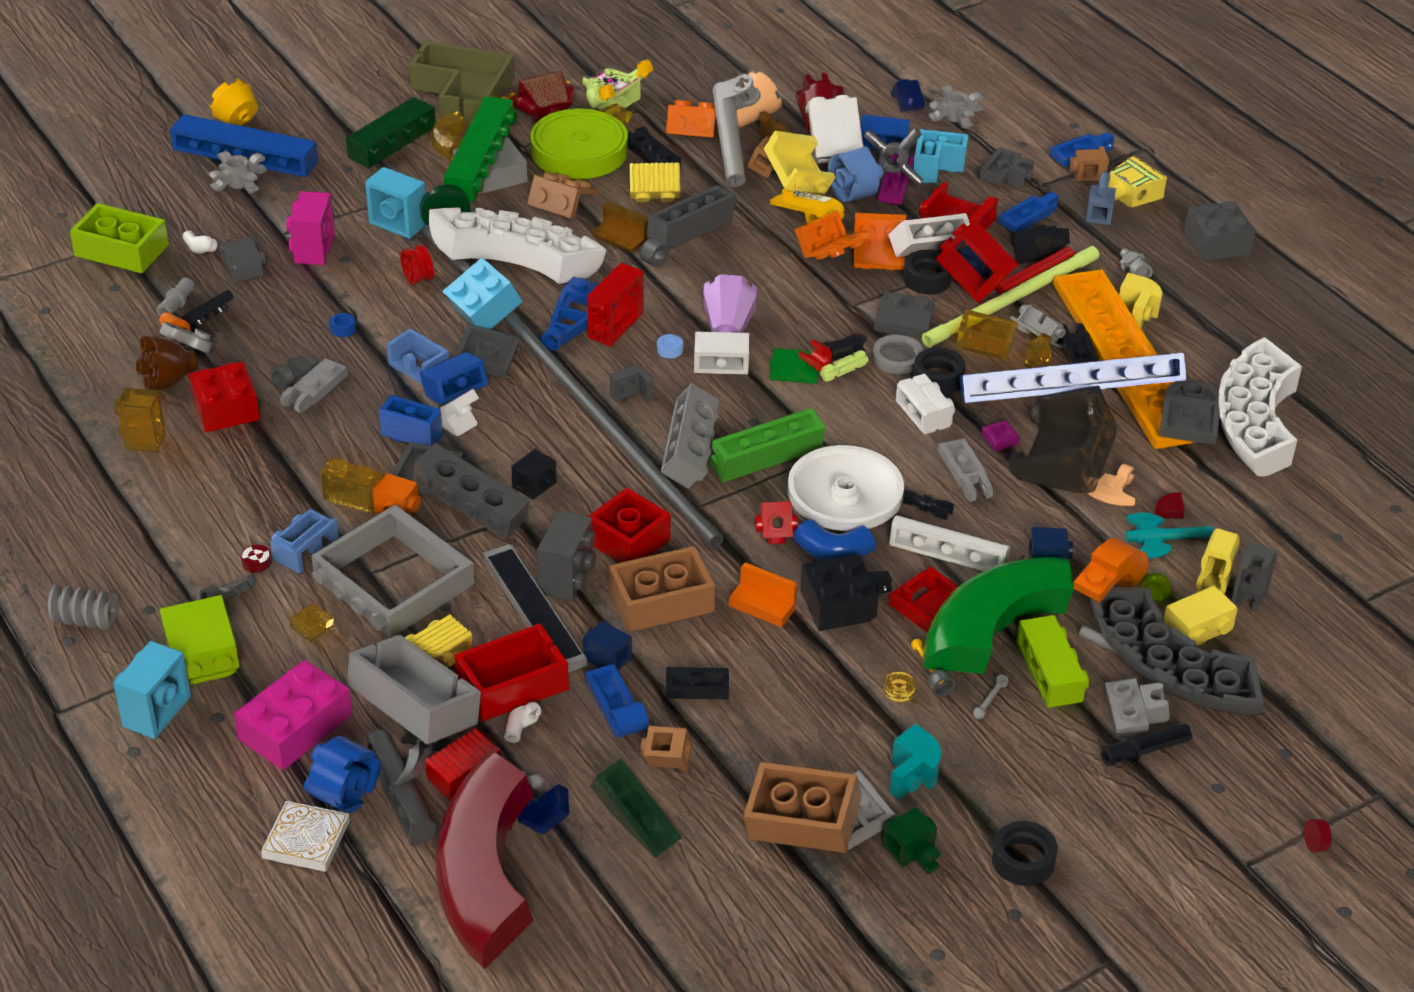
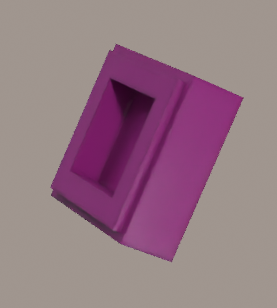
[981,420,1020,451]

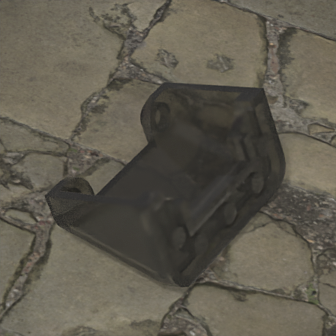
[1008,385,1117,494]

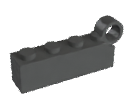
[640,185,736,267]

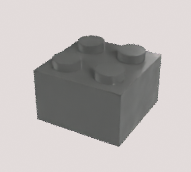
[1184,201,1255,261]
[537,510,596,601]

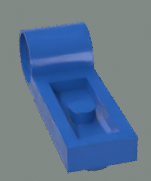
[585,664,649,738]

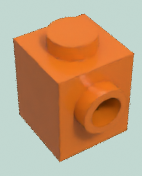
[373,473,421,516]

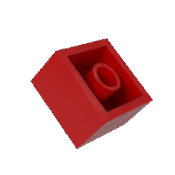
[188,361,260,433]
[587,488,671,563]

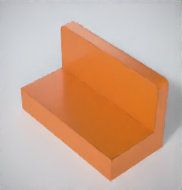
[728,563,797,627]

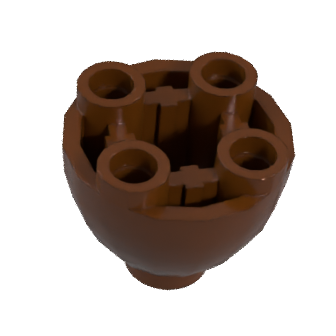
[136,336,196,390]

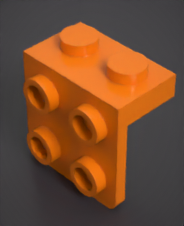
[666,100,716,138]
[794,211,870,260]

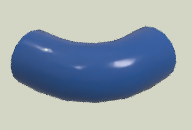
[793,519,876,560]

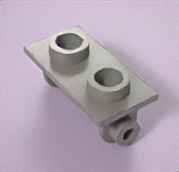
[1010,304,1066,348]

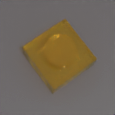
[599,103,631,124]
[1025,333,1052,368]
[289,603,334,643]

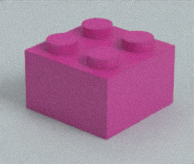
[286,191,335,265]

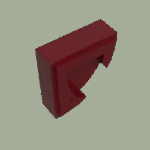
[1154,492,1185,519]

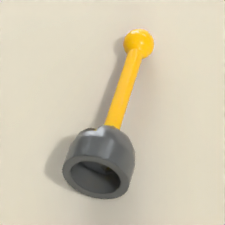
[911,639,956,697]

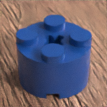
[304,736,381,813]

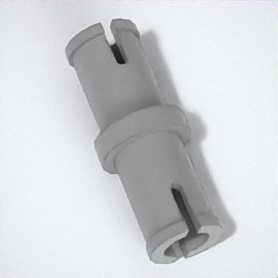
[156,277,195,316]

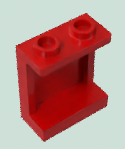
[919,182,998,230]

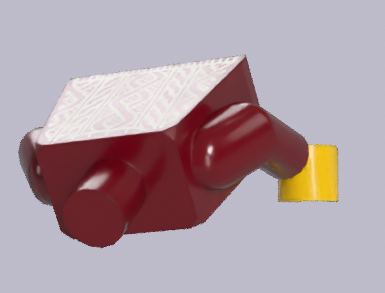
[501,71,575,122]

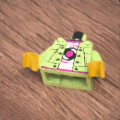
[582,59,654,116]

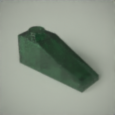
[590,758,682,858]

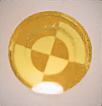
[883,672,916,702]

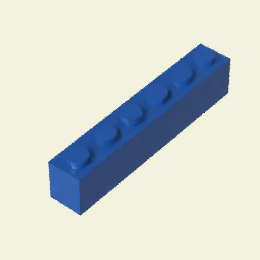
[170,114,318,177]

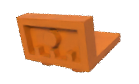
[853,213,906,270]

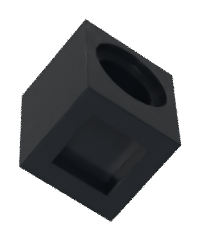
[511,449,557,500]

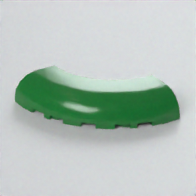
[923,557,1074,674]

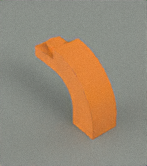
[1074,537,1148,603]

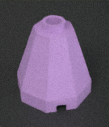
[703,274,757,333]

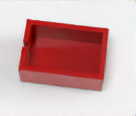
[454,623,569,722]

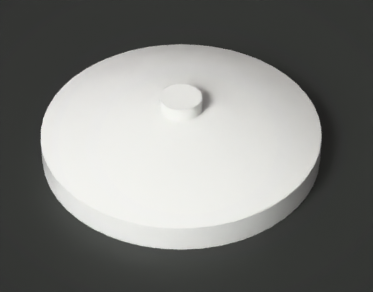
[788,445,904,531]

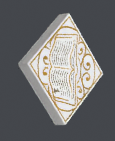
[261,801,350,872]

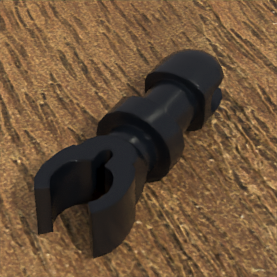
[902,489,954,520]

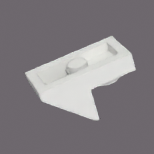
[440,389,479,436]

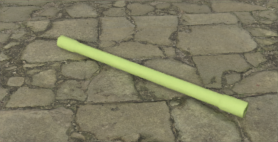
[922,246,1099,348]

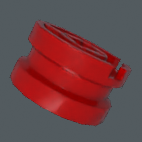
[400,244,434,285]

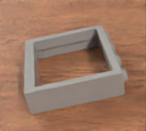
[311,505,475,638]

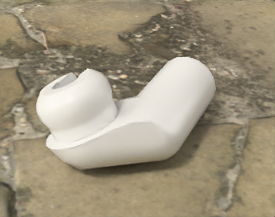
[182,231,218,254]
[504,702,541,743]

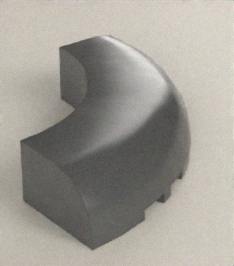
[1089,587,1264,716]

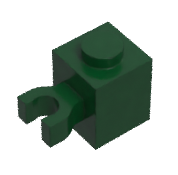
[882,807,941,874]

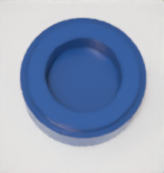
[329,313,357,337]

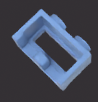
[387,328,449,385]
[270,508,339,574]

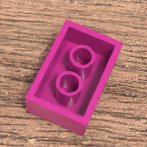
[234,659,353,770]

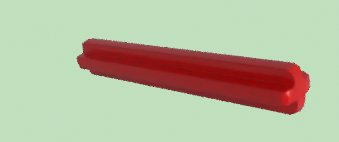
[996,247,1075,294]

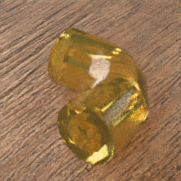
[430,110,466,161]

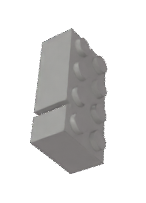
[347,635,481,744]

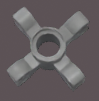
[928,85,984,128]
[209,151,267,194]

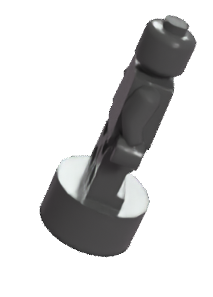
[271,356,318,389]
[199,575,257,602]

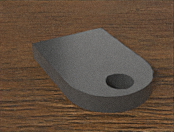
[1159,380,1220,445]

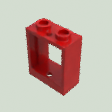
[936,219,1019,304]
[587,263,644,347]

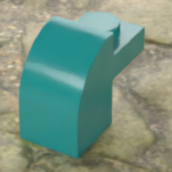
[890,723,941,800]

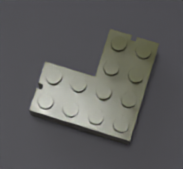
[409,41,515,126]

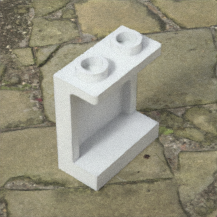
[805,95,863,164]

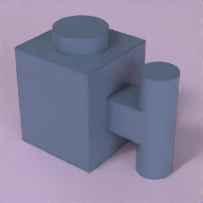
[1086,172,1116,225]

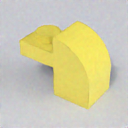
[1119,273,1162,328]

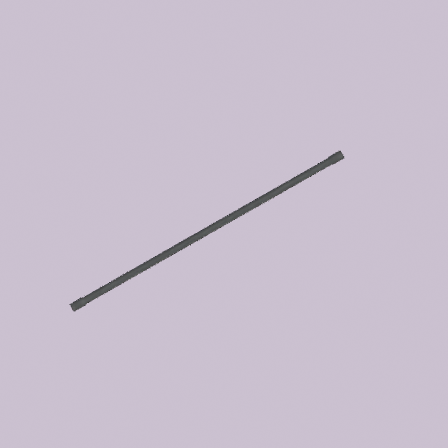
[423,224,723,549]

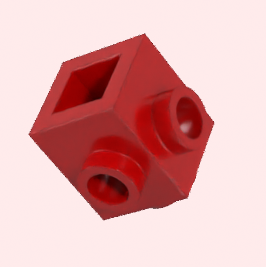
[755,501,798,544]

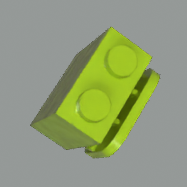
[159,595,240,685]

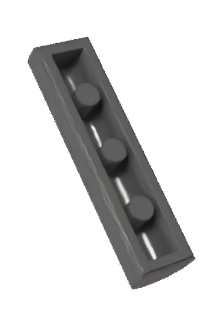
[367,730,437,847]

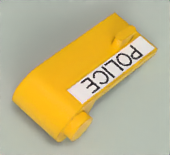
[770,189,844,223]

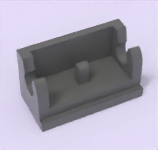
[1231,542,1278,611]

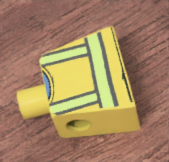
[1109,156,1167,207]

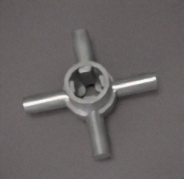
[864,128,924,186]

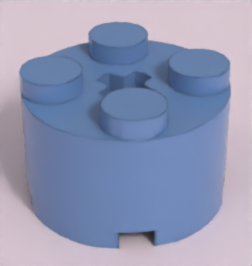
[828,146,883,202]

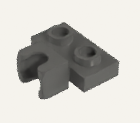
[979,147,1034,188]

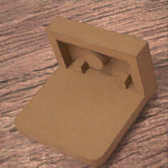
[527,172,597,218]

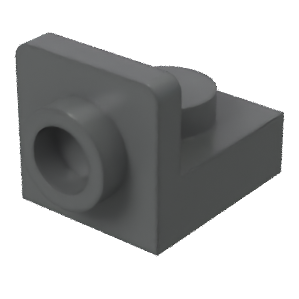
[610,364,654,402]

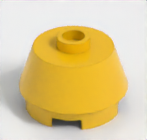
[209,78,258,126]

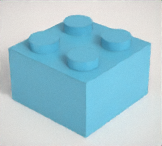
[365,167,426,239]
[442,258,523,329]
[113,641,191,739]

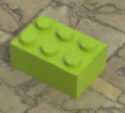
[70,203,169,273]

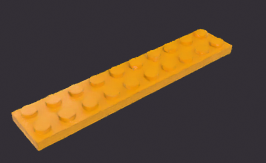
[1053,269,1195,449]

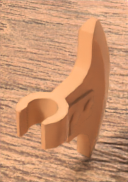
[1076,464,1135,506]

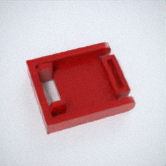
[888,566,959,633]

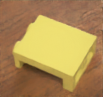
[764,131,836,194]

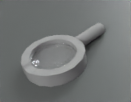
[872,334,925,375]

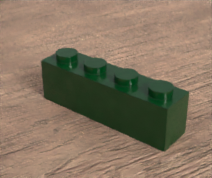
[346,97,436,168]

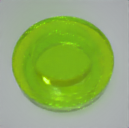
[1141,573,1172,601]

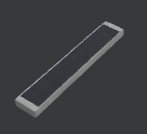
[483,544,587,673]

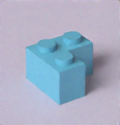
[913,129,969,183]

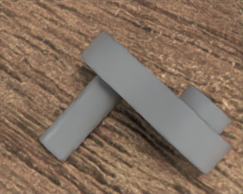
[159,322,214,353]

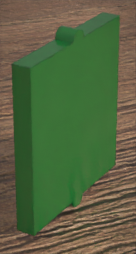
[769,348,819,384]

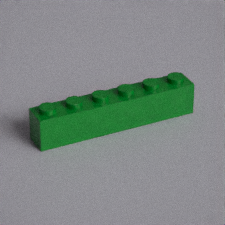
[444,96,517,202]

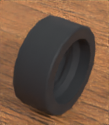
[903,250,952,294]
[913,347,965,395]
[992,820,1058,886]

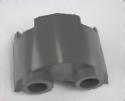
[219,236,266,283]

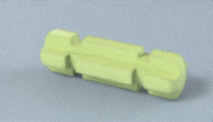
[819,350,869,382]

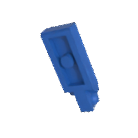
[1050,132,1115,167]
[998,192,1059,232]

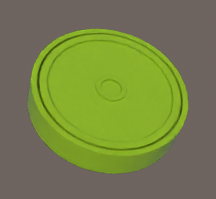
[530,109,628,179]

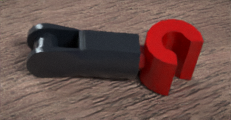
[798,333,867,371]

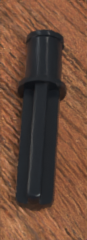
[1101,724,1193,766]

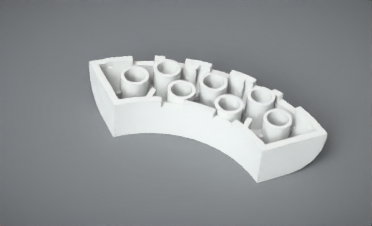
[429,208,606,284]
[1218,337,1302,477]

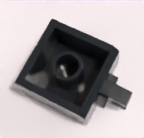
[800,554,892,631]

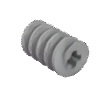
[48,584,119,630]

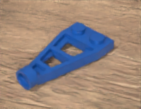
[541,277,616,351]

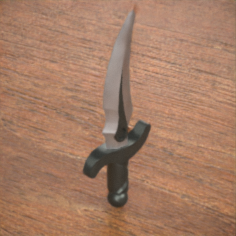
[394,732,450,785]

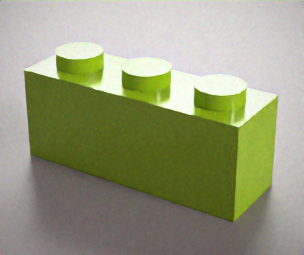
[1016,615,1089,708]

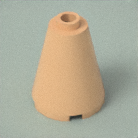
[737,71,782,128]

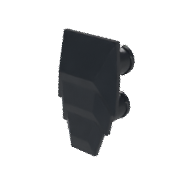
[1010,225,1070,264]

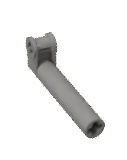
[712,74,761,187]

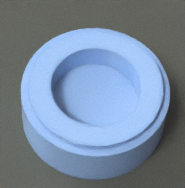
[657,334,683,358]

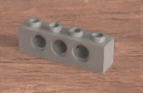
[661,383,719,489]

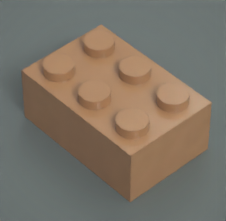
[609,546,715,632]
[743,762,862,853]

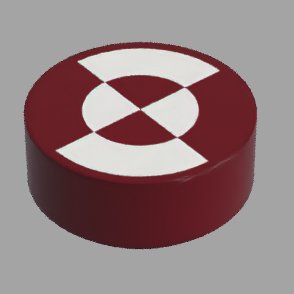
[241,545,272,573]

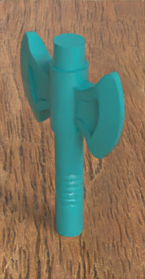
[1125,512,1214,559]

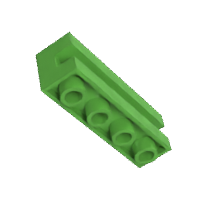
[709,408,826,483]

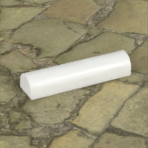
[889,515,1010,571]

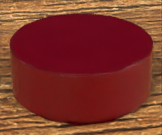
[1304,818,1332,853]

